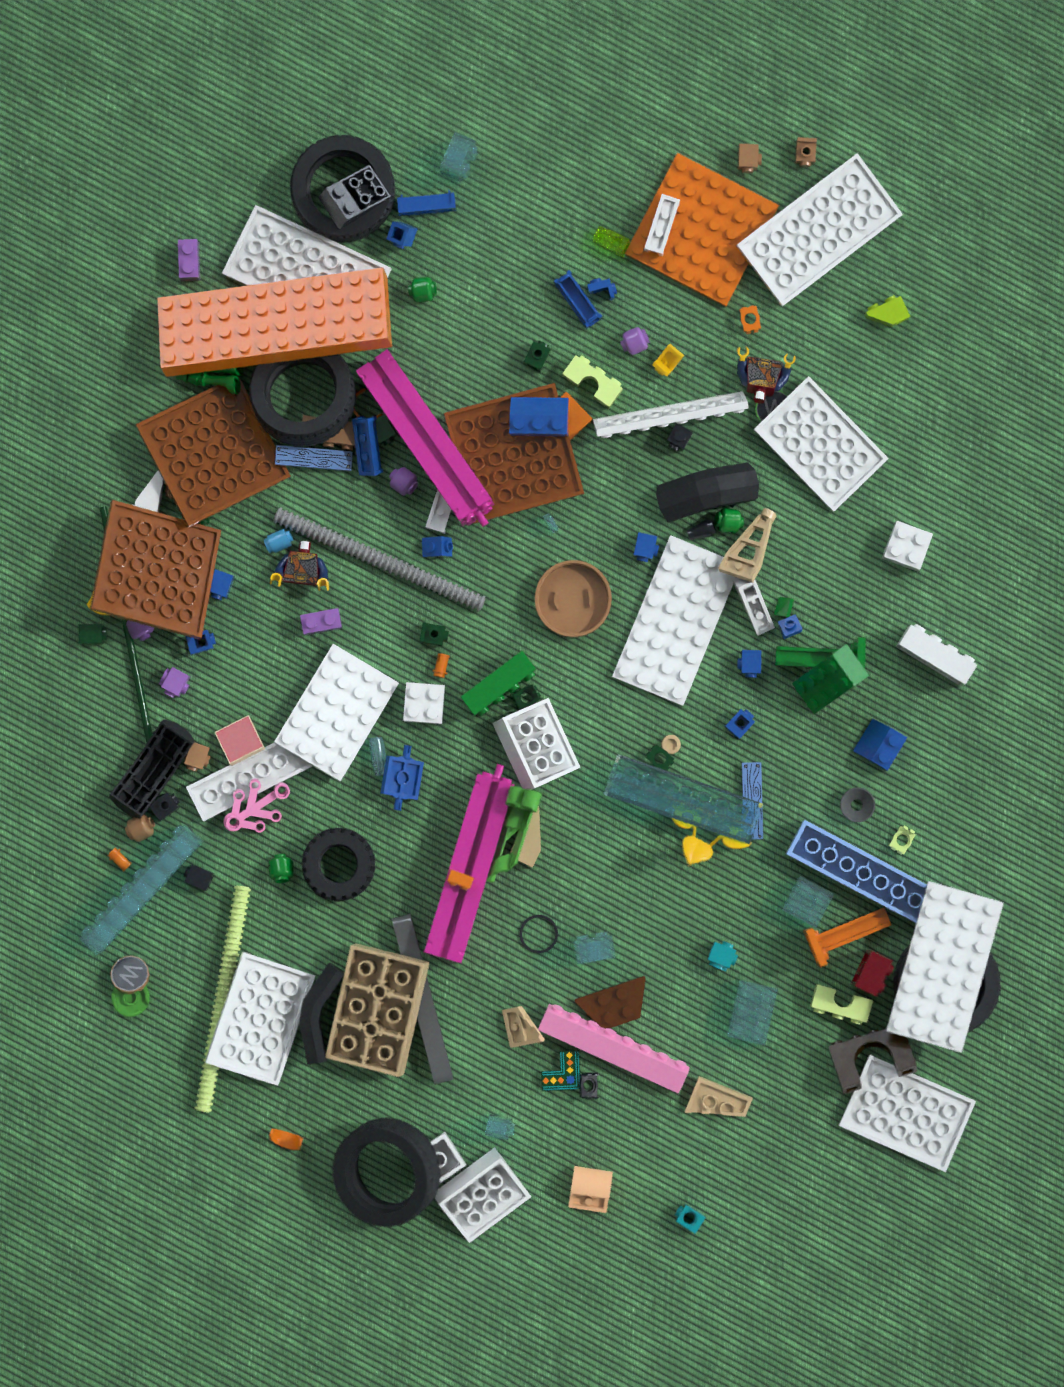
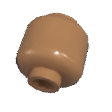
[125,814,155,842]

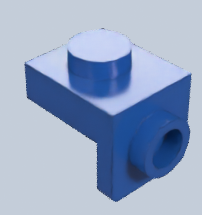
[587,278,617,301]
[422,536,453,557]
[778,614,803,639]

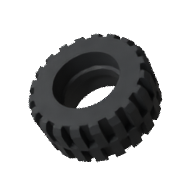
[301,828,376,901]

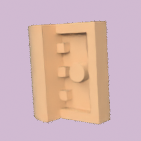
[568,1166,613,1213]

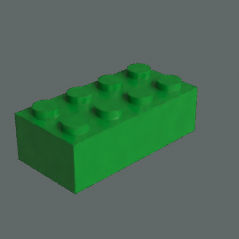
[792,644,869,714]
[461,651,536,717]

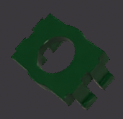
[512,684,541,710]
[646,745,674,772]

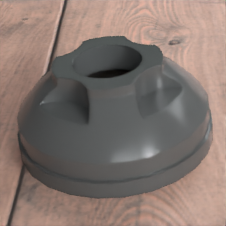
[840,787,875,822]

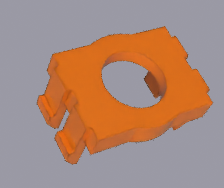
[740,305,761,334]

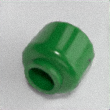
[408,277,437,303]
[714,508,744,534]
[268,854,294,883]

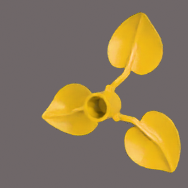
[670,805,752,865]

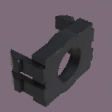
[579,1072,599,1100]

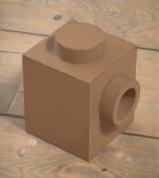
[738,144,762,173]
[183,743,210,772]

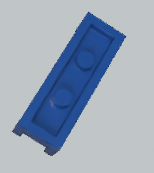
[397,190,456,216]
[554,270,602,329]
[352,416,383,476]

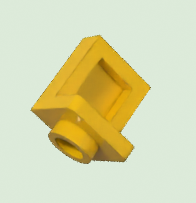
[652,344,685,377]

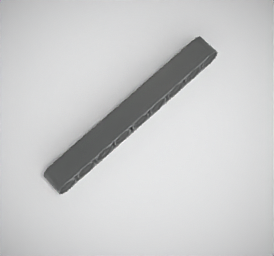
[392,914,454,1085]

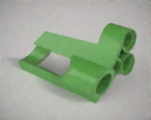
[487,786,542,883]

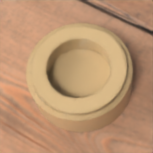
[661,735,681,754]

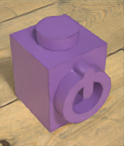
[159,667,190,698]

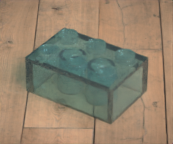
[726,980,778,1045]

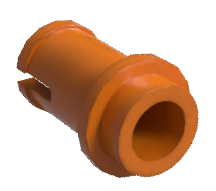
[432,653,450,678]
[107,847,132,872]

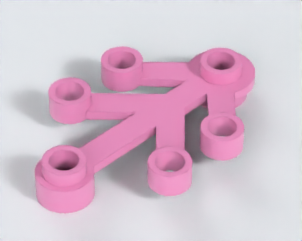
[223,778,290,833]

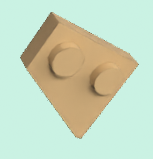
[502,1006,545,1048]

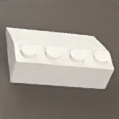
[493,698,580,790]
[435,1147,531,1243]

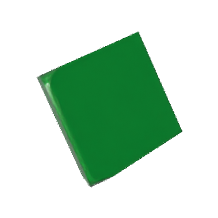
[774,597,794,618]

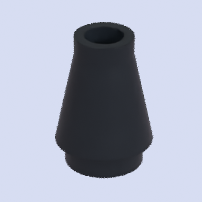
[687,519,717,540]

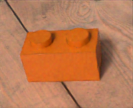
[447,869,474,890]

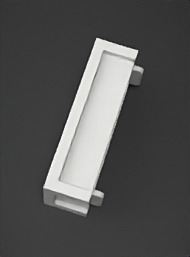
[644,194,680,257]
[426,490,451,534]

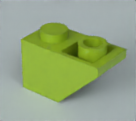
[865,295,911,327]

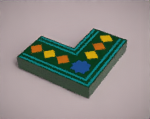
[541,1050,580,1091]

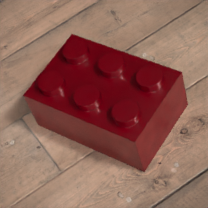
[850,950,894,996]

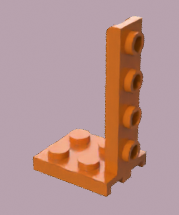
[802,907,892,967]

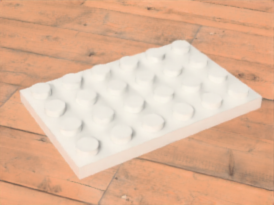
[754,376,889,512]
[274,644,399,782]
[205,952,315,1086]
[839,1055,976,1172]

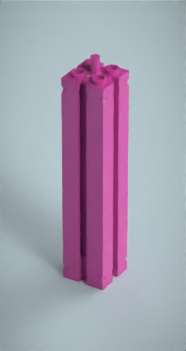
[356,349,494,527]
[424,764,515,963]

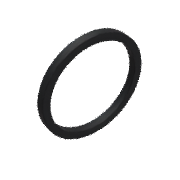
[519,915,558,953]

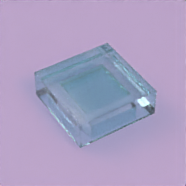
[543,513,559,535]

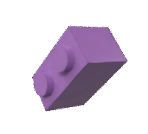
[178,239,200,281]
[300,608,342,635]

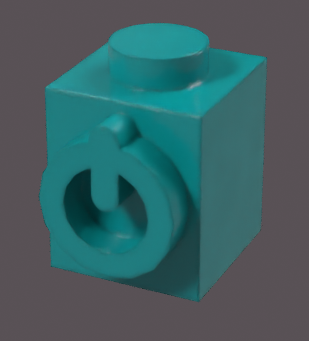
[707,941,738,971]

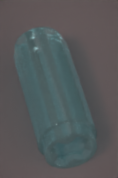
[369,737,386,777]

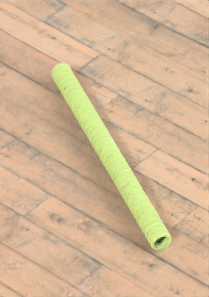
[195,885,251,1112]

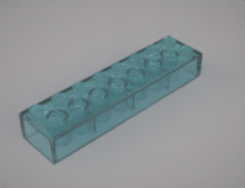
[603,754,763,845]
[80,825,205,955]

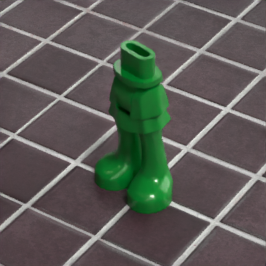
[176,367,244,395]

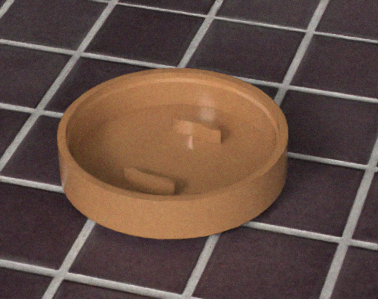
[535,560,612,638]

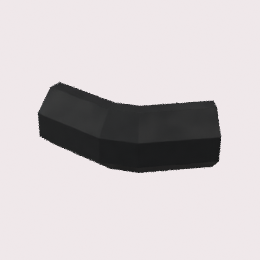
[656,462,759,523]
[109,719,195,819]
[299,962,345,1065]

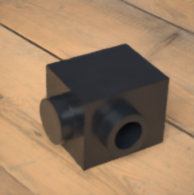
[666,423,693,452]
[150,792,180,821]

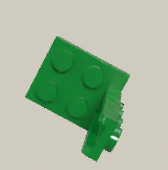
[775,637,866,669]

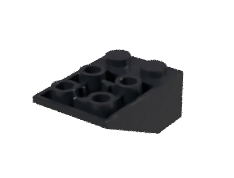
[318,165,391,229]

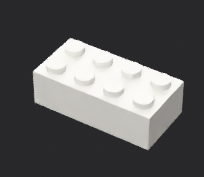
[896,624,977,686]

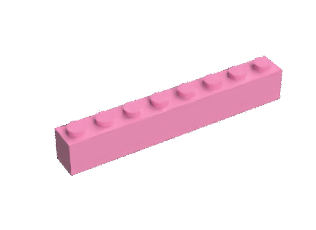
[538,1004,690,1093]

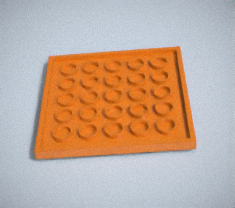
[625,153,779,307]

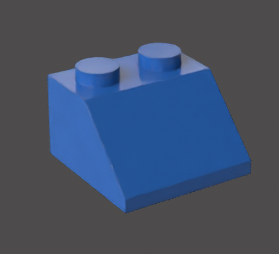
[853,719,908,771]

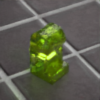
[592,226,631,258]

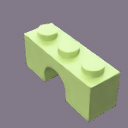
[562,355,623,409]
[810,984,873,1025]

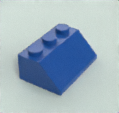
[509,397,569,436]

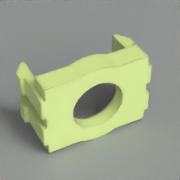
[889,825,915,855]

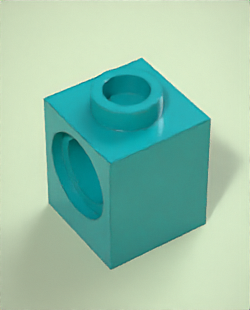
[674,1203,706,1234]

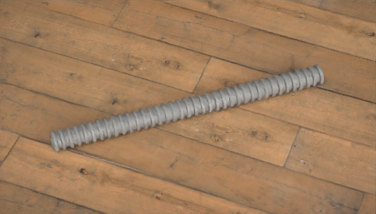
[273,507,486,612]

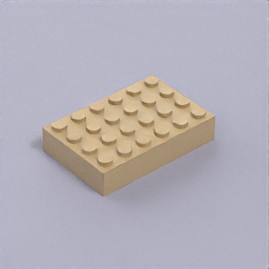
[325,943,430,1077]

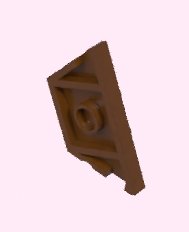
[575,976,646,1029]

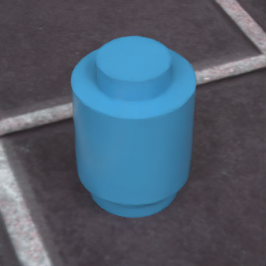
[264,528,294,553]

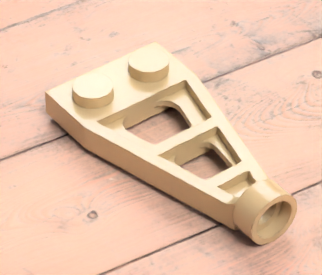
[718,508,777,583]

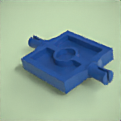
[380,745,424,811]

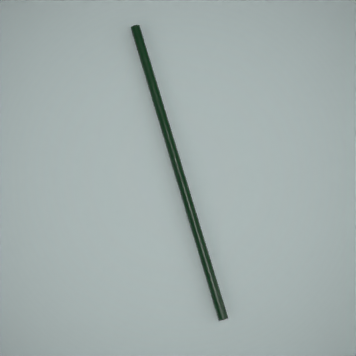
[99,506,152,744]

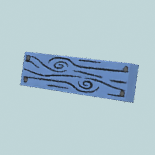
[275,445,353,471]
[742,762,763,839]

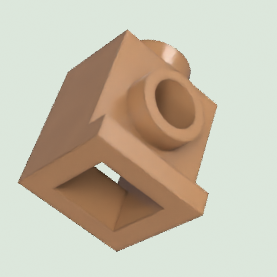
[795,137,817,167]

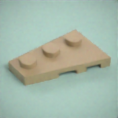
[684,1076,753,1117]

